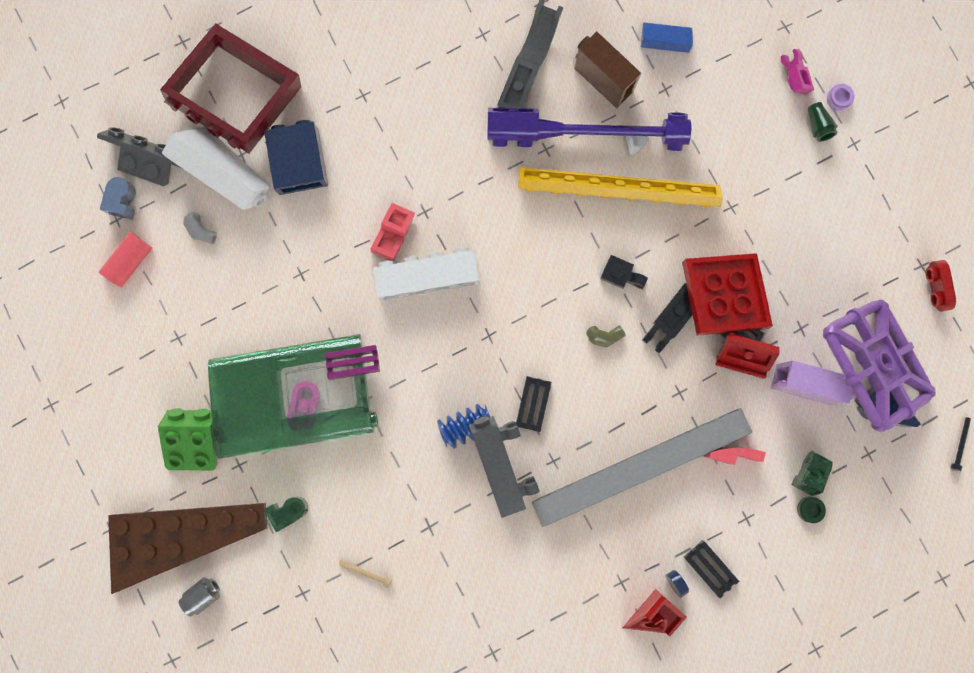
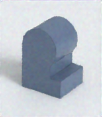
[99,177,136,220]

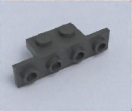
[97,127,183,186]

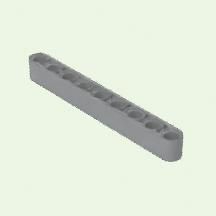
[531,408,752,527]

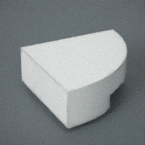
[625,125,650,156]

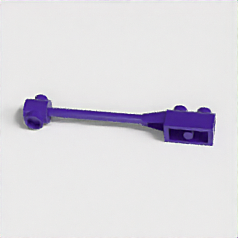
[487,107,692,151]

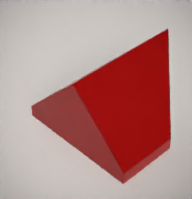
[622,589,687,636]

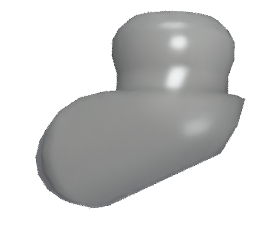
[183,212,217,244]

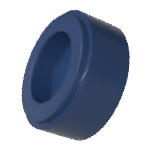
[665,570,689,598]

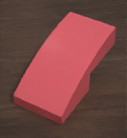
[370,203,415,262]
[704,448,766,465]

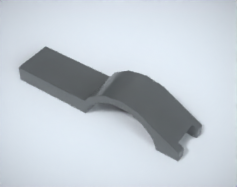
[497,0,564,108]

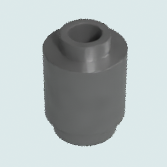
[178,577,220,617]

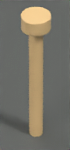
[339,560,392,588]

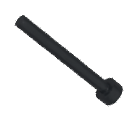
[950,417,971,471]

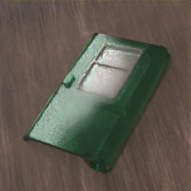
[208,334,378,459]

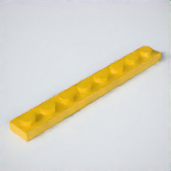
[518,167,723,208]

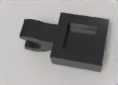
[600,255,648,290]

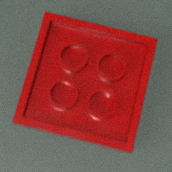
[682,253,773,336]

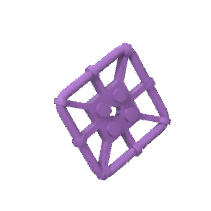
[823,300,936,432]

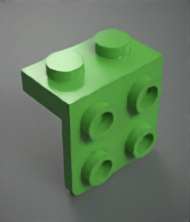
[157,408,220,471]

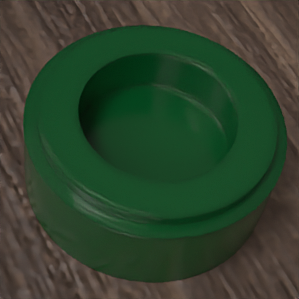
[797,496,826,523]

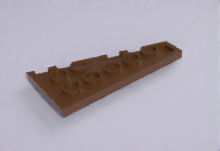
[108,503,267,594]

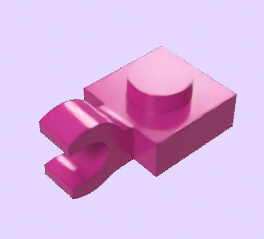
[781,49,814,94]

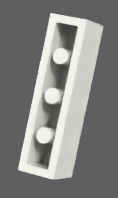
[373,248,480,301]

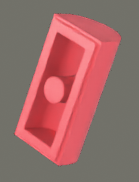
[98,232,153,288]

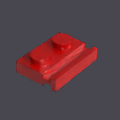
[715,333,780,379]

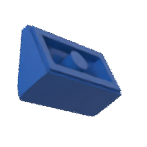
[640,22,693,53]

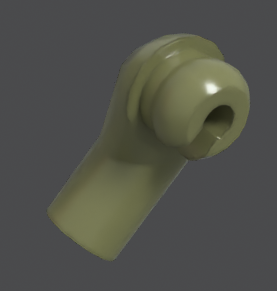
[586,325,626,347]

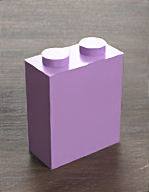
[771,361,855,405]

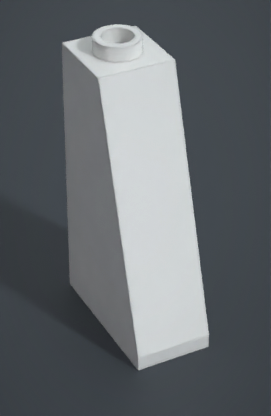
[162,126,270,210]

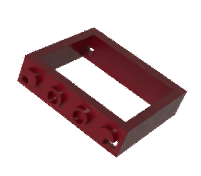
[160,23,301,154]

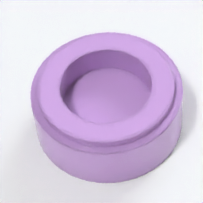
[827,84,855,111]

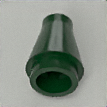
[807,102,838,142]

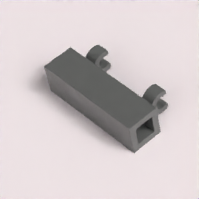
[469,416,540,518]

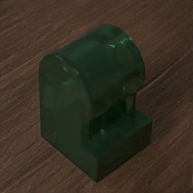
[791,451,833,496]
[263,496,309,532]

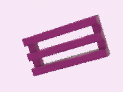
[324,345,380,380]

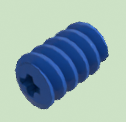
[437,404,490,449]

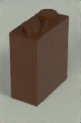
[574,31,641,108]

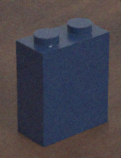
[264,120,328,195]

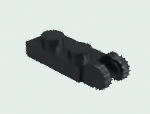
[642,283,692,353]

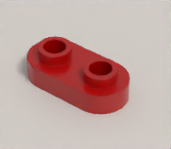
[926,260,956,312]

